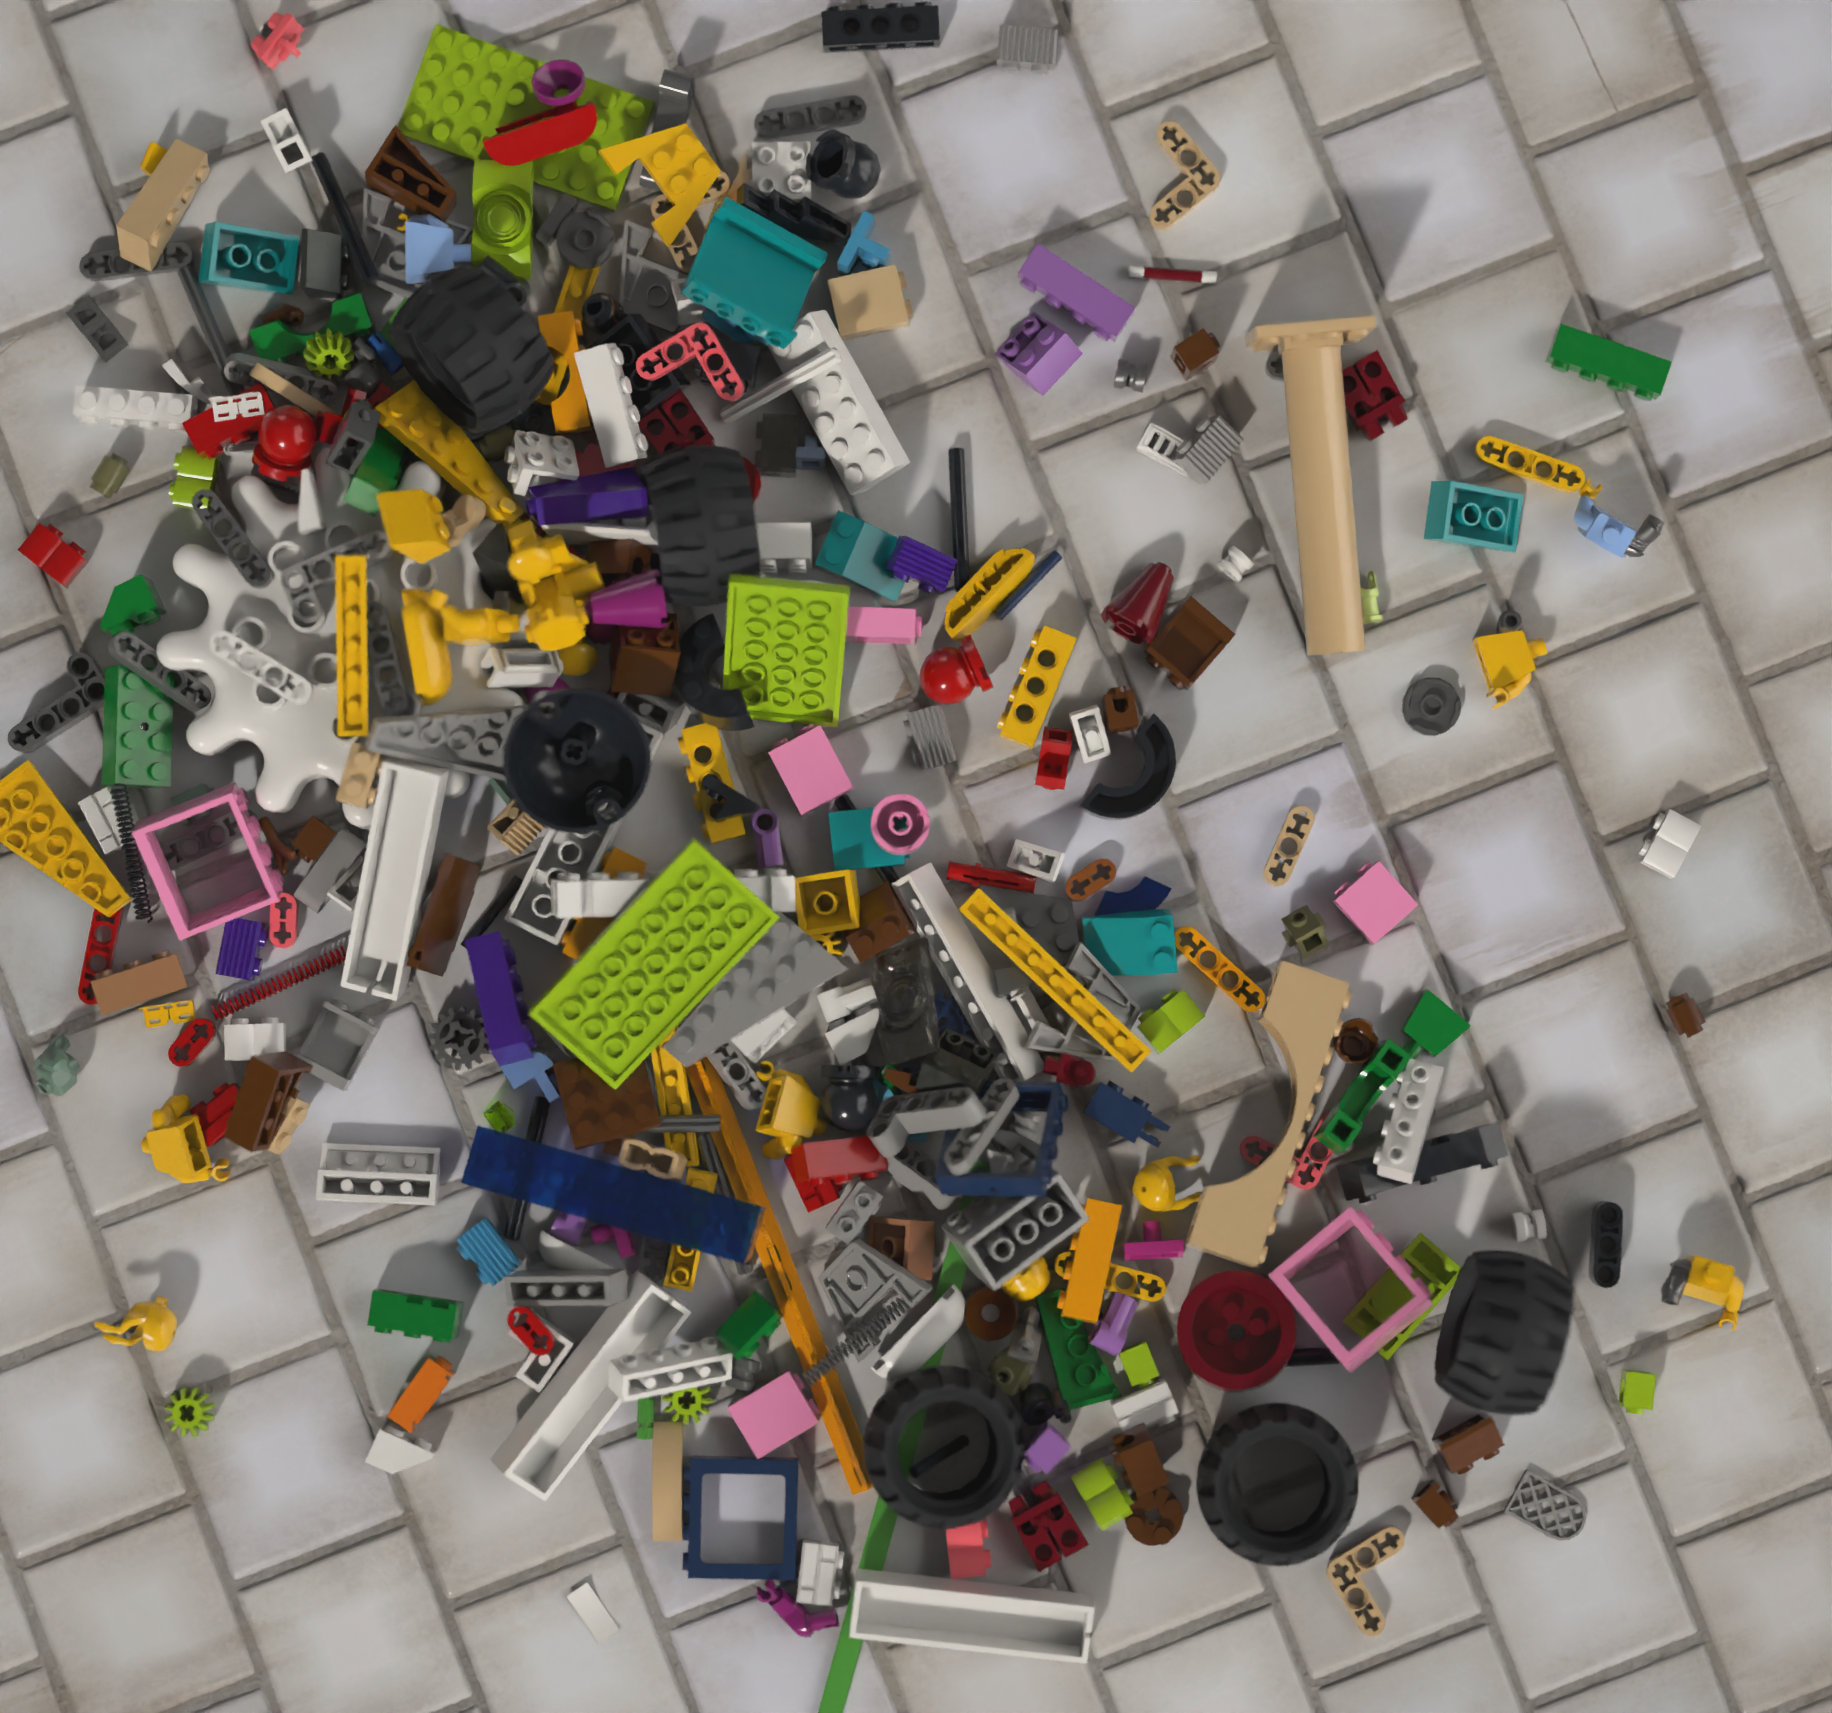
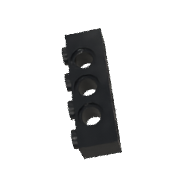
[821,2,940,53]

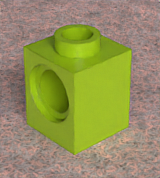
[1118,1340,1160,1389]
[1618,1369,1656,1415]

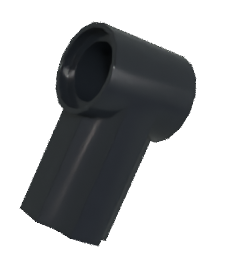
[479,255,530,306]

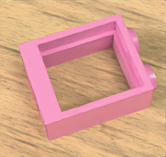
[845,606,922,644]

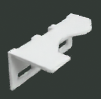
[208,392,265,422]

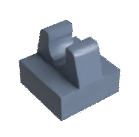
[796,436,826,470]

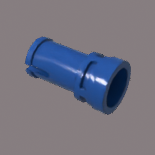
[366,331,404,376]

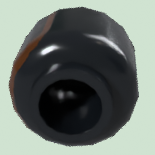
[581,292,625,335]

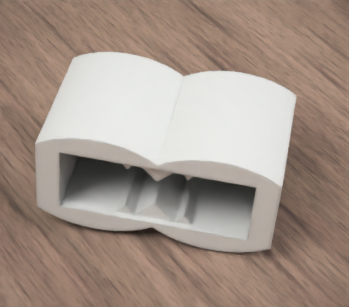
[1638,809,1701,879]
[224,1017,286,1061]

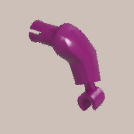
[757,1580,839,1637]

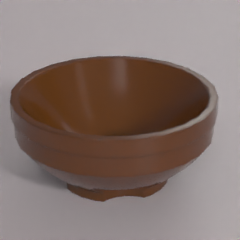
[964,1287,1018,1341]

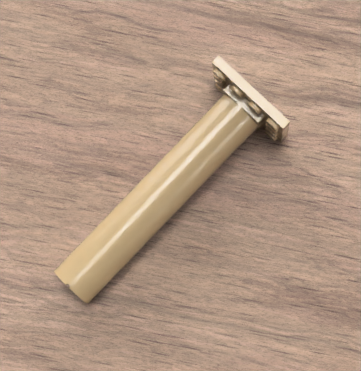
[1245,316,1376,656]

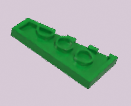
[1035,1288,1122,1410]

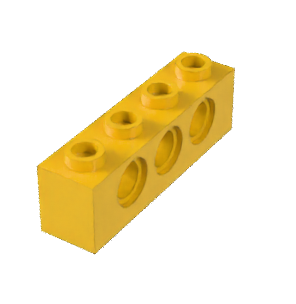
[997,625,1077,749]
[678,723,747,845]

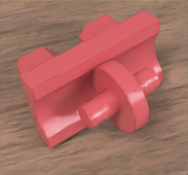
[250,12,305,71]

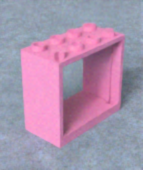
[132,782,284,941]
[1269,1206,1433,1373]

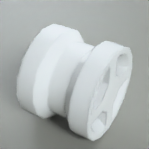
[1217,546,1254,583]

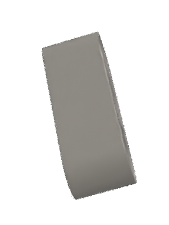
[294,827,367,914]
[885,1140,958,1210]

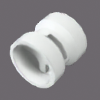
[1511,1209,1547,1242]

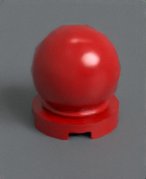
[252,405,317,481]
[919,634,994,705]

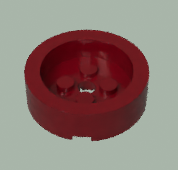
[1177,1270,1297,1393]

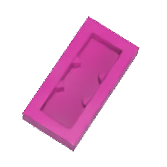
[591,1197,636,1259]
[1123,1221,1184,1261]

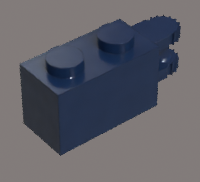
[1082,1080,1170,1148]

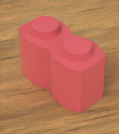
[946,1520,991,1579]

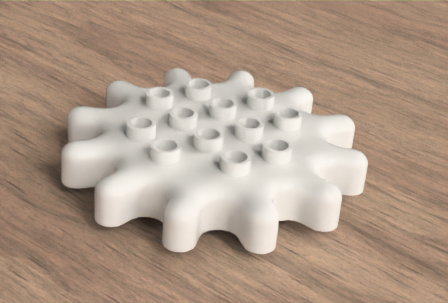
[156,446,529,830]

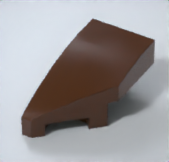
[884,1068,924,1094]

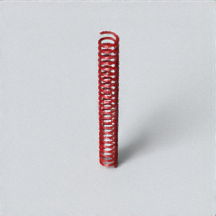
[212,946,346,1020]

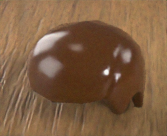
[1333,1018,1379,1065]

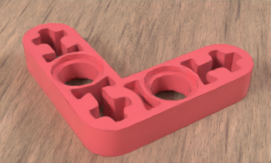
[636,323,744,402]
[1239,1111,1334,1190]

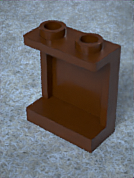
[1144,596,1236,690]

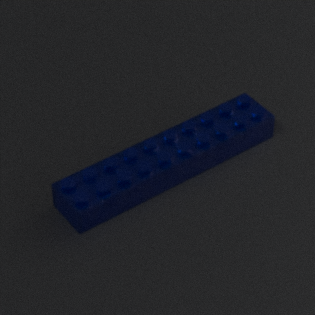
[461,1126,766,1265]

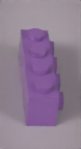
[1018,244,1135,342]

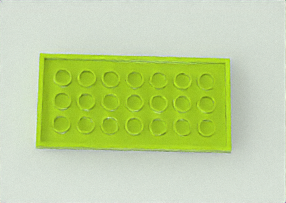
[398,24,655,213]
[528,838,780,1090]

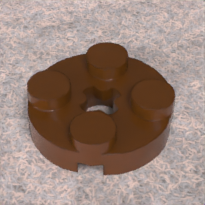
[1124,1487,1183,1546]

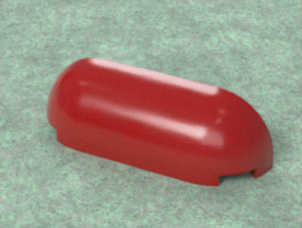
[482,101,597,166]

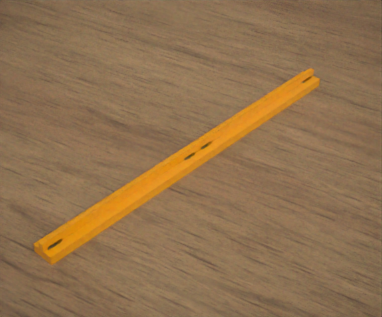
[685,1056,873,1495]

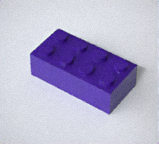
[465,931,537,1066]

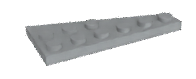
[365,703,554,781]
[663,911,848,1067]

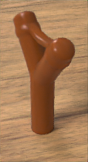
[258,816,297,875]

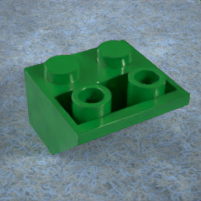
[100,574,167,637]
[714,1289,781,1360]

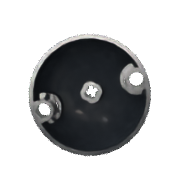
[503,687,651,833]

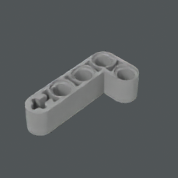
[281,531,394,623]
[867,1087,987,1158]

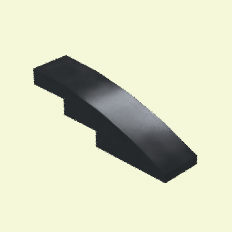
[737,183,851,246]

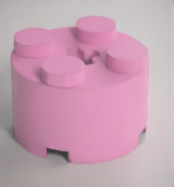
[871,794,930,855]

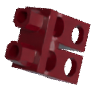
[1342,350,1408,441]
[638,391,715,454]
[1008,1480,1089,1572]

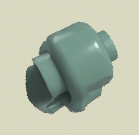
[34,1033,81,1096]

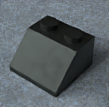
[300,228,350,299]

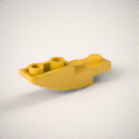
[663,1167,718,1292]

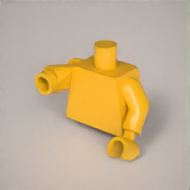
[755,1061,827,1160]
[141,1094,231,1184]

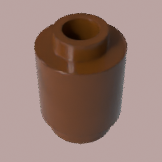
[1666,992,1706,1038]

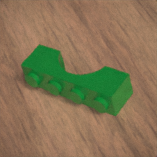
[249,291,373,363]
[1313,1038,1412,1154]

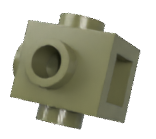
[1281,905,1329,959]
[987,1345,1033,1396]

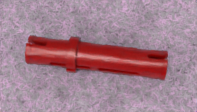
[946,861,1036,893]

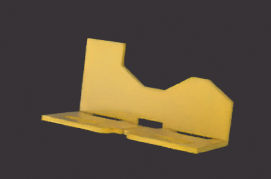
[139,1000,195,1028]

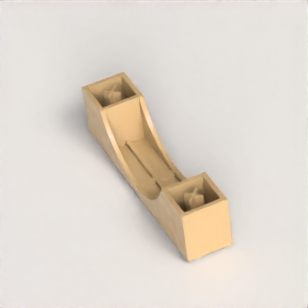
[1184,960,1352,1268]

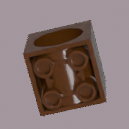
[608,612,680,697]

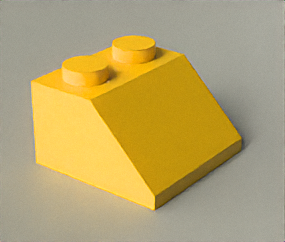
[376,489,451,564]
[795,869,860,936]

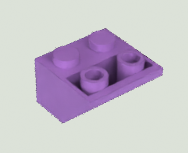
[995,312,1083,396]

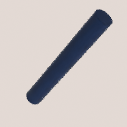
[993,550,1063,621]

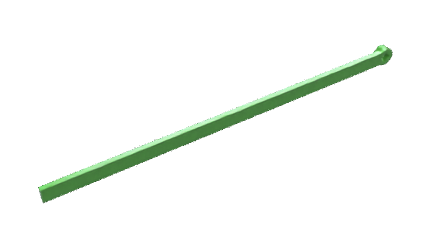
[818,1160,991,1713]

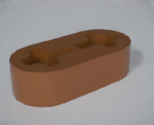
[1065,859,1116,901]

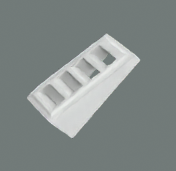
[1136,422,1189,477]
[298,469,326,536]

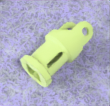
[1361,571,1383,624]

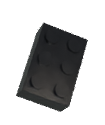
[585,314,691,420]

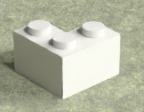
[508,1311,577,1393]

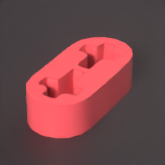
[269,892,299,949]

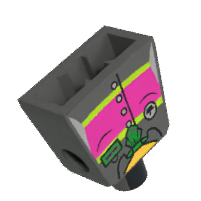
[325,400,380,475]

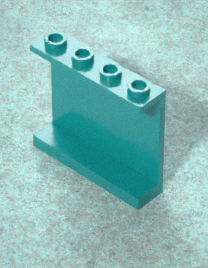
[681,197,828,349]

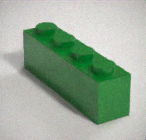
[1545,324,1672,401]
[342,426,408,517]

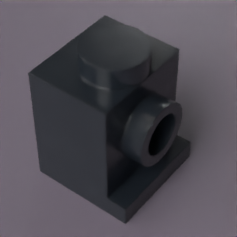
[514,403,558,436]

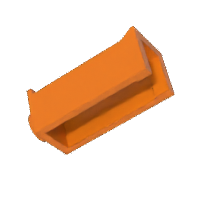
[387,1355,456,1433]

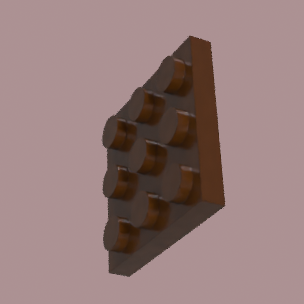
[552,1057,662,1150]

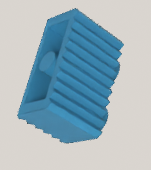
[456,1217,523,1286]

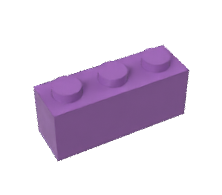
[1024,1421,1071,1474]

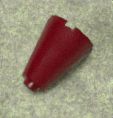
[1101,562,1174,646]

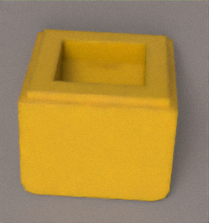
[140,142,168,176]

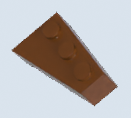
[365,125,457,222]
[224,1051,313,1152]

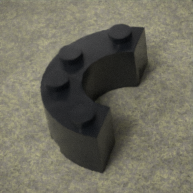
[674,613,755,731]
[1079,713,1176,820]

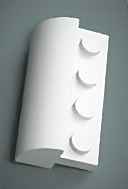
[316,1143,441,1205]

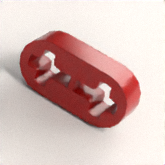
[168,1018,217,1067]
[507,1306,555,1356]

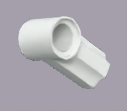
[816,977,880,1023]

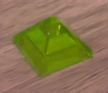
[483,1101,516,1137]

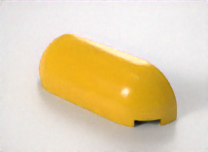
[944,548,1035,642]
[401,588,453,707]

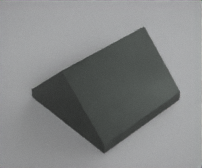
[472,523,525,605]

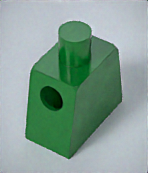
[1400,989,1471,1060]

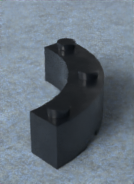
[1337,1121,1509,1204]

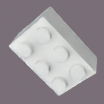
[756,523,813,574]

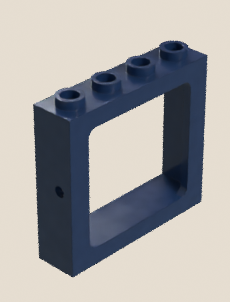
[935,1081,1068,1197]
[683,1456,798,1580]

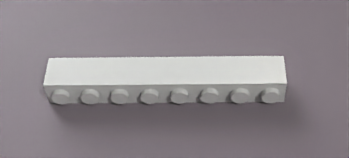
[891,862,1045,1082]

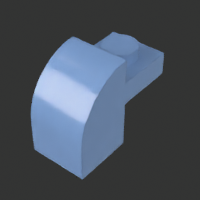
[500,1051,561,1103]

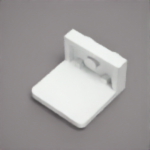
[504,430,579,497]

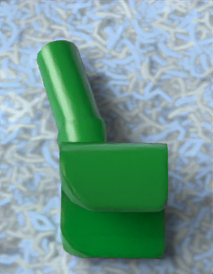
[876,1064,902,1096]

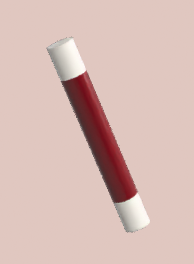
[1129,266,1217,284]

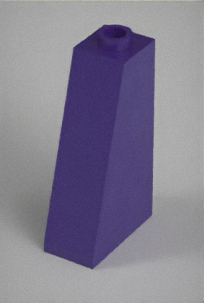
[525,467,649,525]

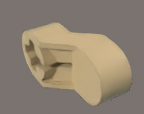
[441,495,486,547]

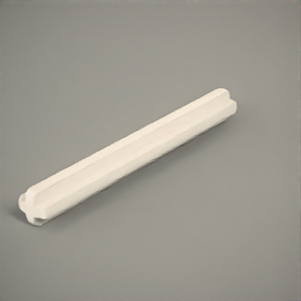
[720,347,841,423]

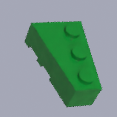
[367,1288,464,1343]

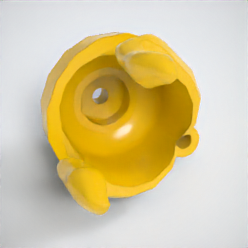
[1132,1155,1202,1212]
[1000,1256,1051,1302]
[95,1296,177,1352]

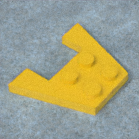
[598,123,721,247]

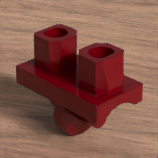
[1043,1053,1096,1087]

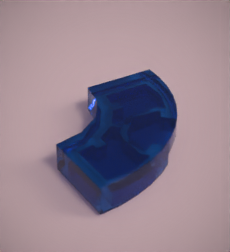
[1094,876,1172,916]

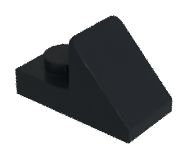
[702,774,760,822]

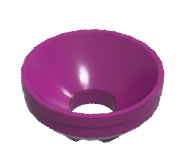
[532,59,585,107]

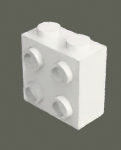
[746,141,812,203]

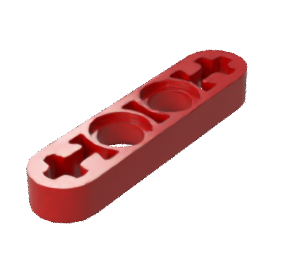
[78,907,124,1005]

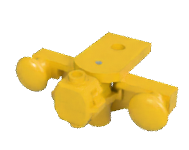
[508,520,605,676]

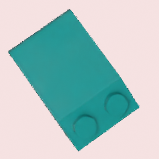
[198,222,300,295]
[1424,480,1524,552]
[815,510,905,602]
[1082,908,1178,976]

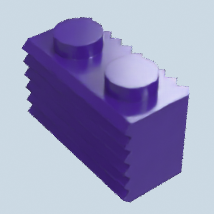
[886,536,957,595]
[215,918,268,981]

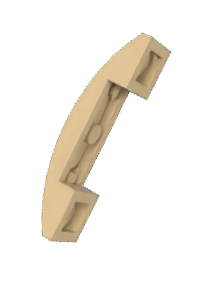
[652,1421,683,1541]

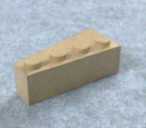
[116,139,210,272]

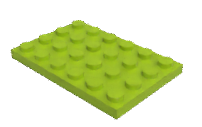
[723,574,850,727]

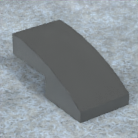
[66,295,129,362]

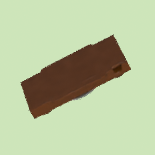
[407,853,481,977]

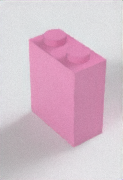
[768,724,853,816]
[727,1369,821,1459]

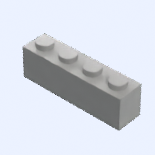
[505,1269,629,1306]

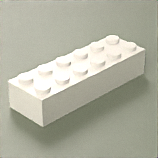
[768,310,911,495]

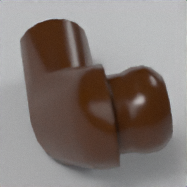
[260,303,305,327]

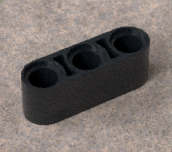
[1589,1201,1623,1288]

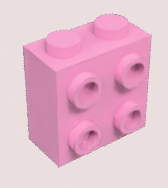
[1332,861,1418,945]

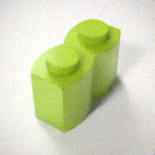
[169,446,221,512]
[1136,989,1206,1055]
[1070,1459,1134,1531]

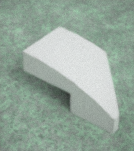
[162,359,214,405]

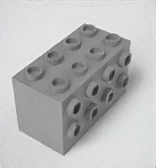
[941,1156,1090,1291]

